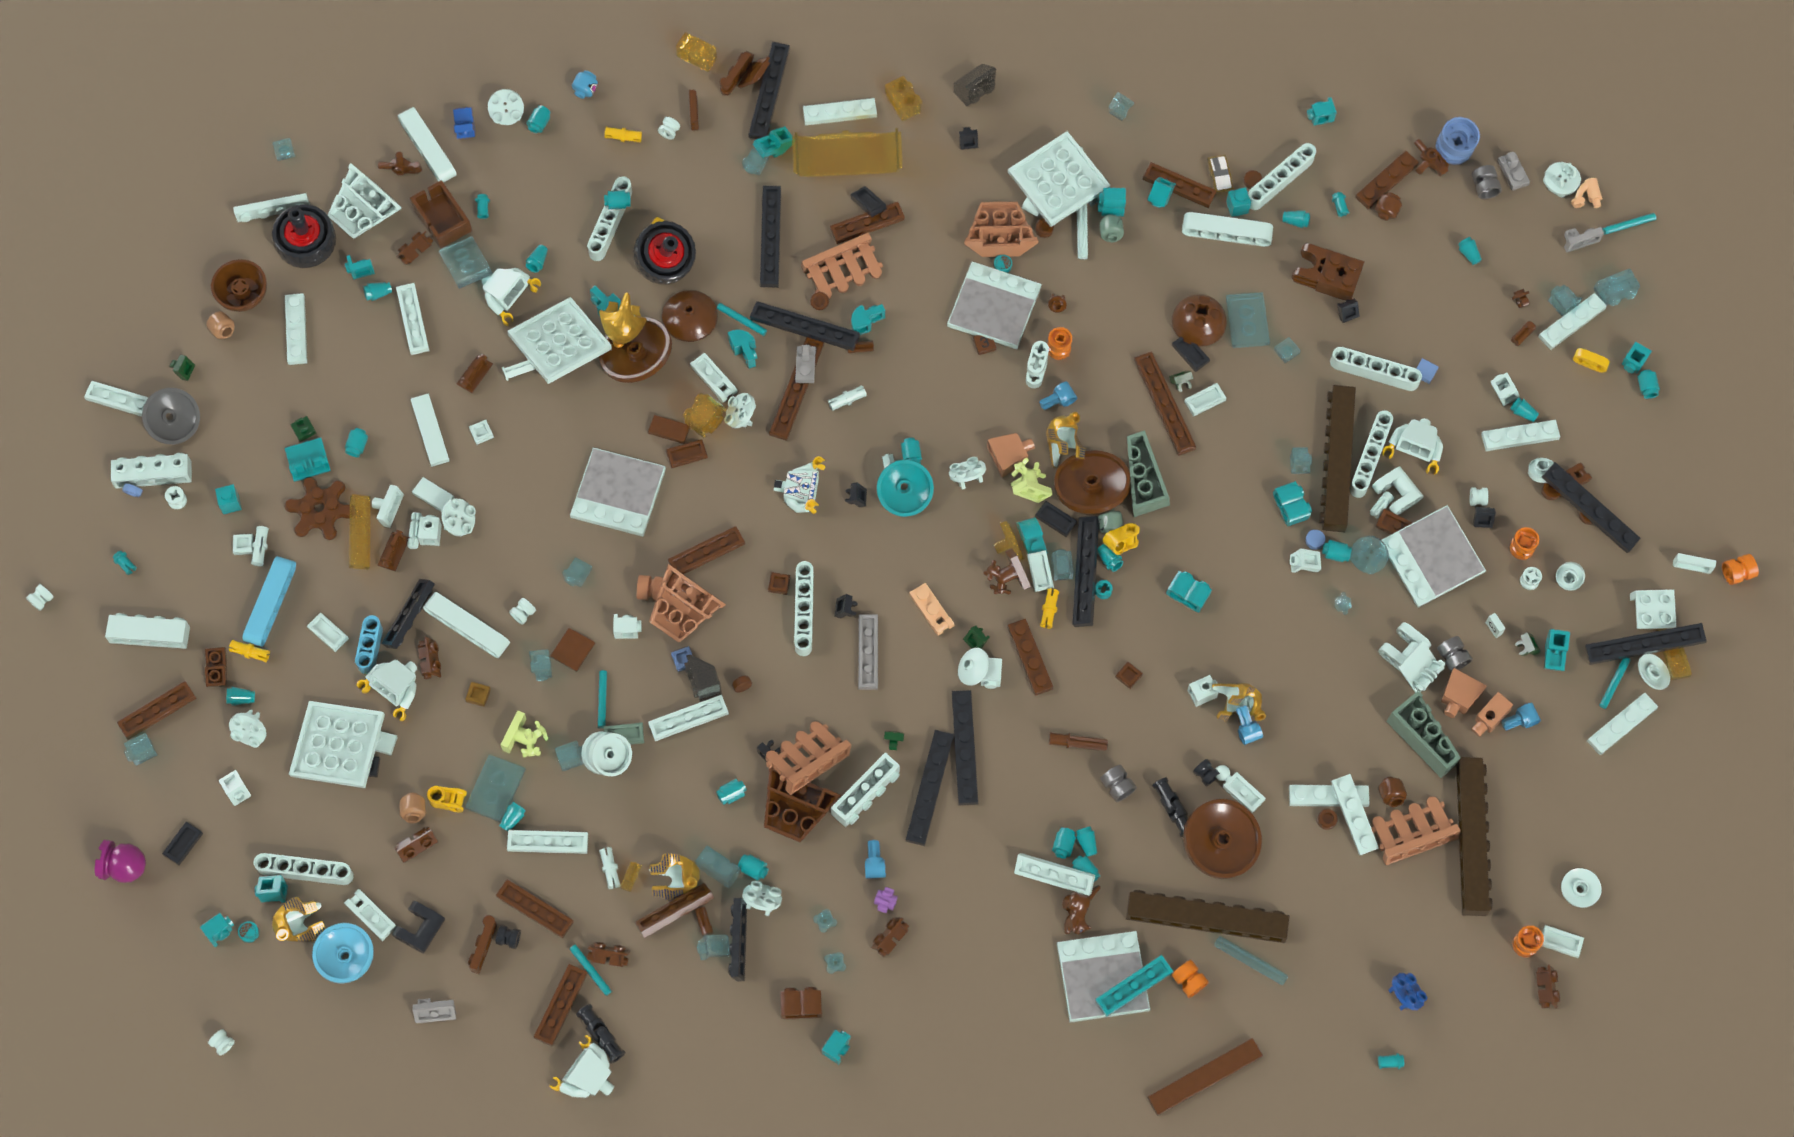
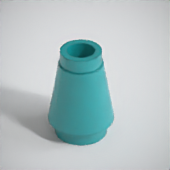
[1282,210,1310,229]
[1458,237,1482,265]
[526,245,548,273]
[363,282,392,301]
[1510,397,1539,422]
[1097,544,1124,572]
[226,687,255,706]
[499,802,526,831]
[1076,826,1098,857]

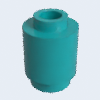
[526,105,551,133]
[604,190,631,210]
[1637,369,1660,399]
[345,428,368,458]
[901,438,922,464]
[1322,540,1352,562]
[716,779,747,805]
[1052,828,1076,859]
[738,854,769,881]
[1072,856,1101,882]

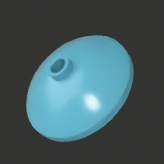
[312,923,374,983]

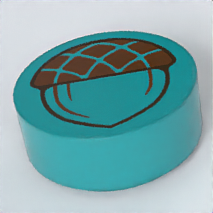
[994,255,1012,273]
[238,921,259,943]

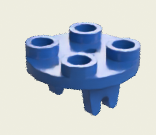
[1388,973,1427,1011]

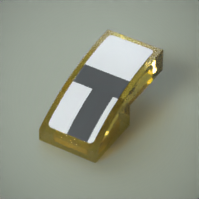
[1207,155,1234,193]

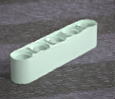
[397,107,457,183]
[1248,143,1316,210]
[587,176,632,261]
[1182,212,1273,246]
[1330,347,1422,391]
[1350,410,1393,498]
[794,561,814,656]
[423,592,510,658]
[254,853,354,885]

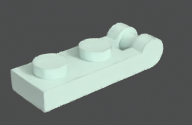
[690,353,738,403]
[344,889,397,941]

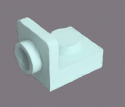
[1290,549,1321,573]
[219,770,251,806]

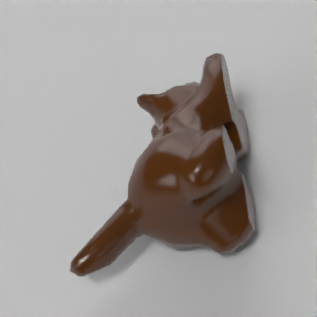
[1062,885,1101,935]

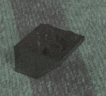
[953,64,996,107]
[684,654,722,702]

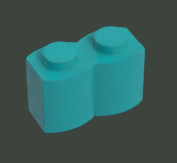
[1098,188,1126,217]
[1273,481,1312,526]
[1166,571,1212,613]

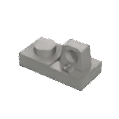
[1497,152,1530,191]
[1564,227,1604,252]
[795,345,816,383]
[413,998,456,1023]

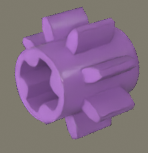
[874,887,898,913]

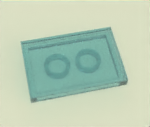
[439,236,493,289]
[1226,292,1270,348]
[465,755,526,822]

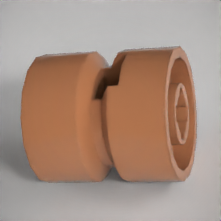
[637,575,664,601]

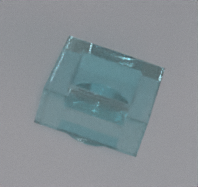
[272,138,296,161]
[1274,337,1301,363]

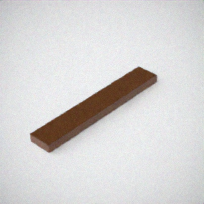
[769,337,824,441]
[1134,351,1196,456]
[1147,1038,1263,1116]

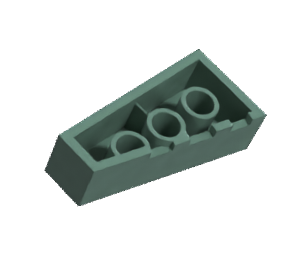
[1127,430,1170,517]
[1386,690,1461,778]

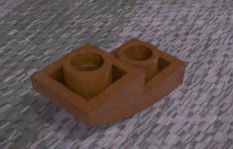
[205,647,227,687]

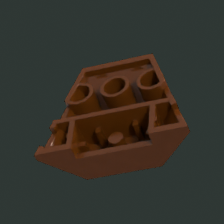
[764,767,842,843]

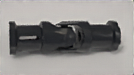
[1152,777,1188,837]
[576,1004,625,1064]

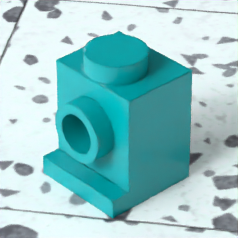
[1307,97,1337,126]
[1621,342,1652,374]
[255,875,288,903]
[200,913,234,947]
[822,1030,851,1065]

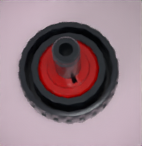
[272,204,336,268]
[633,221,696,285]

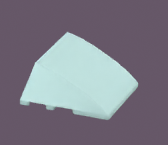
[328,163,402,239]

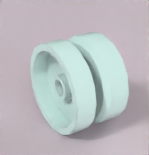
[581,731,632,777]

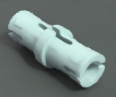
[828,385,867,411]
[251,526,269,566]
[599,847,621,889]

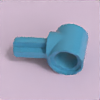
[1039,381,1077,410]
[1501,703,1541,730]
[1236,705,1263,745]
[865,840,886,879]

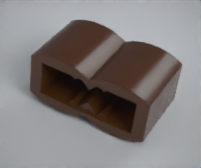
[780,987,822,1019]

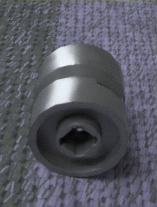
[1472,165,1502,199]
[1437,636,1473,672]
[1100,765,1137,802]

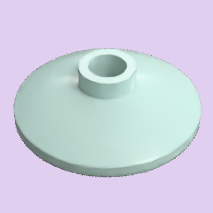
[958,648,989,686]
[1638,654,1670,690]
[1561,868,1602,908]

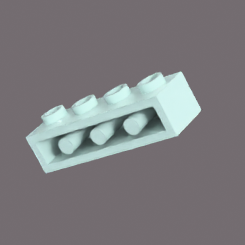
[111,453,192,489]
[105,613,190,649]
[831,753,900,828]

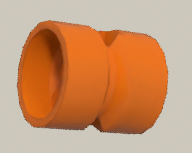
[1048,327,1072,360]
[1509,527,1540,560]
[1722,554,1759,585]
[1512,926,1544,958]
[1171,960,1209,998]

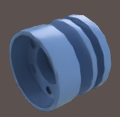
[1435,117,1480,165]

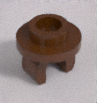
[1511,289,1530,308]
[1048,294,1067,312]

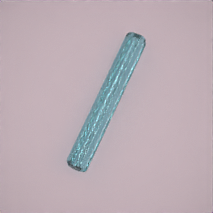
[1214,936,1288,985]

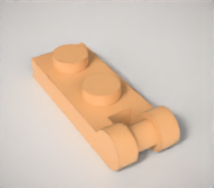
[909,583,955,636]

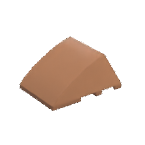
[965,202,1038,257]
[649,564,726,642]

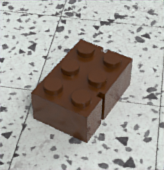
[410,180,472,249]

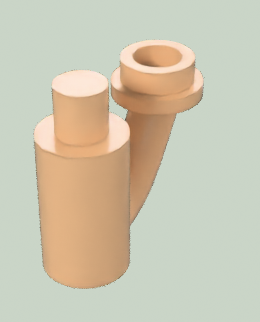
[1571,178,1602,208]

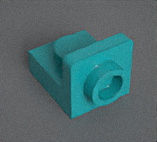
[345,255,375,280]

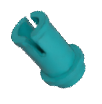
[1332,192,1349,217]
[475,194,490,219]
[113,551,137,575]
[1378,1053,1404,1069]

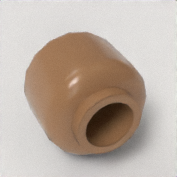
[206,311,235,339]
[400,793,426,823]

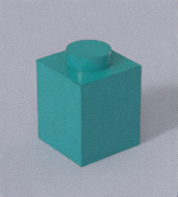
[1147,177,1176,208]
[1226,187,1251,218]
[215,484,242,515]

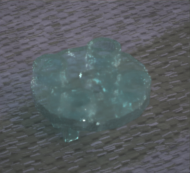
[1350,536,1389,574]

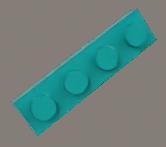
[1095,955,1173,1017]

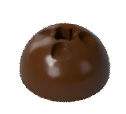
[211,259,267,312]
[1172,294,1227,346]

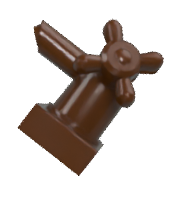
[983,548,1031,595]

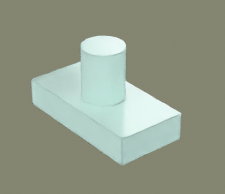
[372,485,404,528]

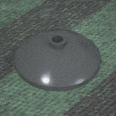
[142,388,200,445]

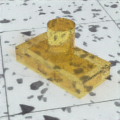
[993,520,1024,561]

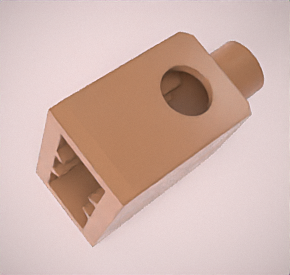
[987,433,1035,477]
[1441,668,1487,718]
[1471,692,1513,737]

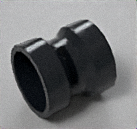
[1193,759,1220,786]
[496,925,521,949]

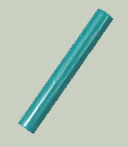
[1602,213,1656,235]
[717,303,767,336]
[1599,658,1631,709]
[598,670,607,728]
[570,944,612,996]

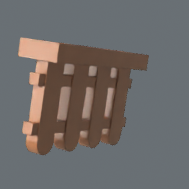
[801,232,883,299]
[766,721,852,795]
[1371,797,1460,865]

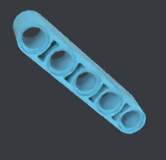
[243,556,296,647]

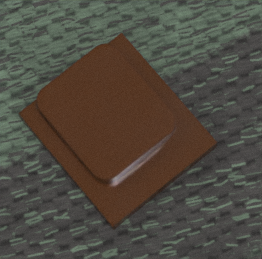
[738,56,770,88]
[550,628,595,672]

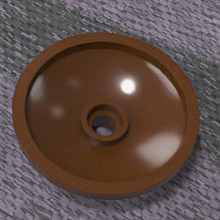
[662,290,718,342]

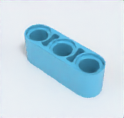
[355,615,383,674]

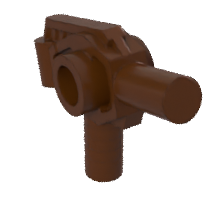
[1414,139,1449,176]
[378,152,422,175]

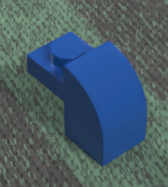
[453,107,475,139]

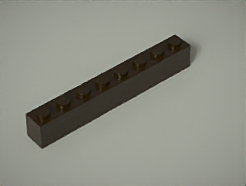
[1319,385,1356,533]
[1456,757,1493,916]
[1126,890,1290,943]

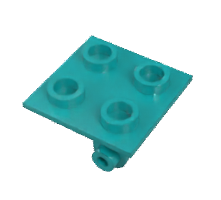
[285,438,331,482]

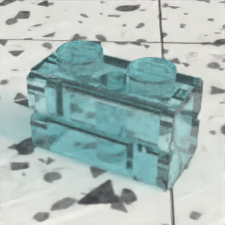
[1594,268,1640,306]
[695,846,740,888]

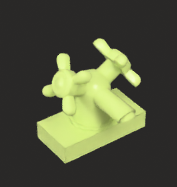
[1010,458,1053,503]
[501,711,548,757]

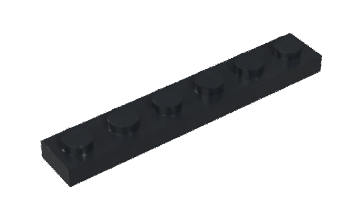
[748,42,790,139]
[760,186,781,288]
[750,301,860,351]
[1541,462,1641,553]
[1072,516,1099,627]
[1585,623,1707,665]
[952,690,978,805]
[906,730,954,846]

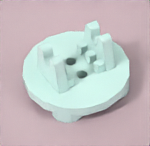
[488,89,524,125]
[1543,162,1581,198]
[724,393,756,428]
[949,457,986,490]
[442,498,476,536]
[229,710,267,748]
[742,881,782,916]

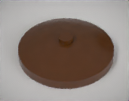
[599,317,672,383]
[1054,450,1131,514]
[1183,799,1262,879]

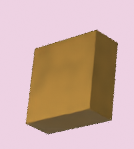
[465,682,491,707]

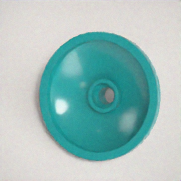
[877,459,934,517]

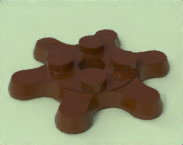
[285,478,355,540]

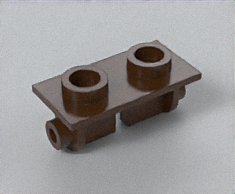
[396,231,433,265]
[456,354,493,393]
[378,530,410,572]
[418,637,441,679]
[394,827,438,863]
[871,917,909,957]
[587,942,631,967]
[1536,965,1560,1009]

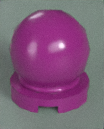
[95,840,146,883]

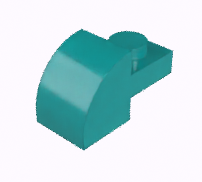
[753,126,795,158]
[590,286,621,316]
[851,304,885,335]
[727,330,758,369]
[1016,517,1048,554]
[1544,629,1570,671]

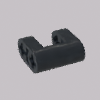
[392,900,445,954]

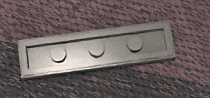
[858,614,878,690]

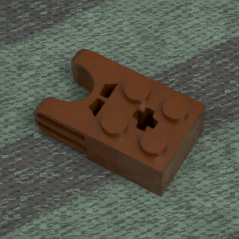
[1292,244,1365,301]

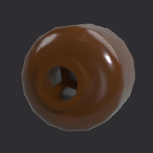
[1375,192,1402,221]
[1378,777,1407,807]

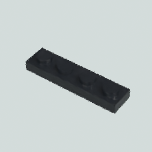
[381,579,435,649]
[728,898,747,981]

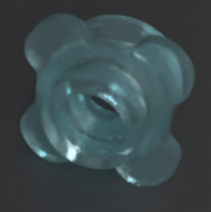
[1335,592,1351,615]
[813,909,837,933]
[824,952,846,974]

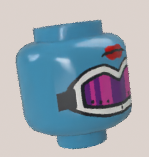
[571,70,598,99]

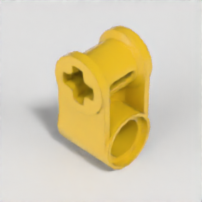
[1103,523,1140,555]
[427,786,467,812]

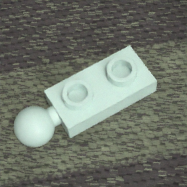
[1215,765,1266,813]

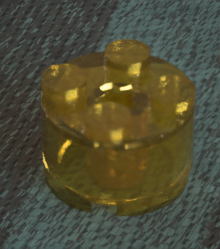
[683,393,727,438]

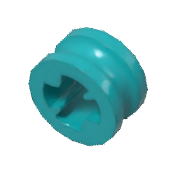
[1095,580,1113,599]

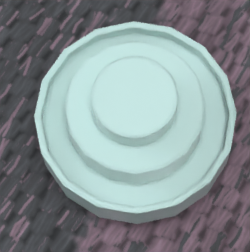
[1528,458,1554,483]
[1556,562,1585,591]

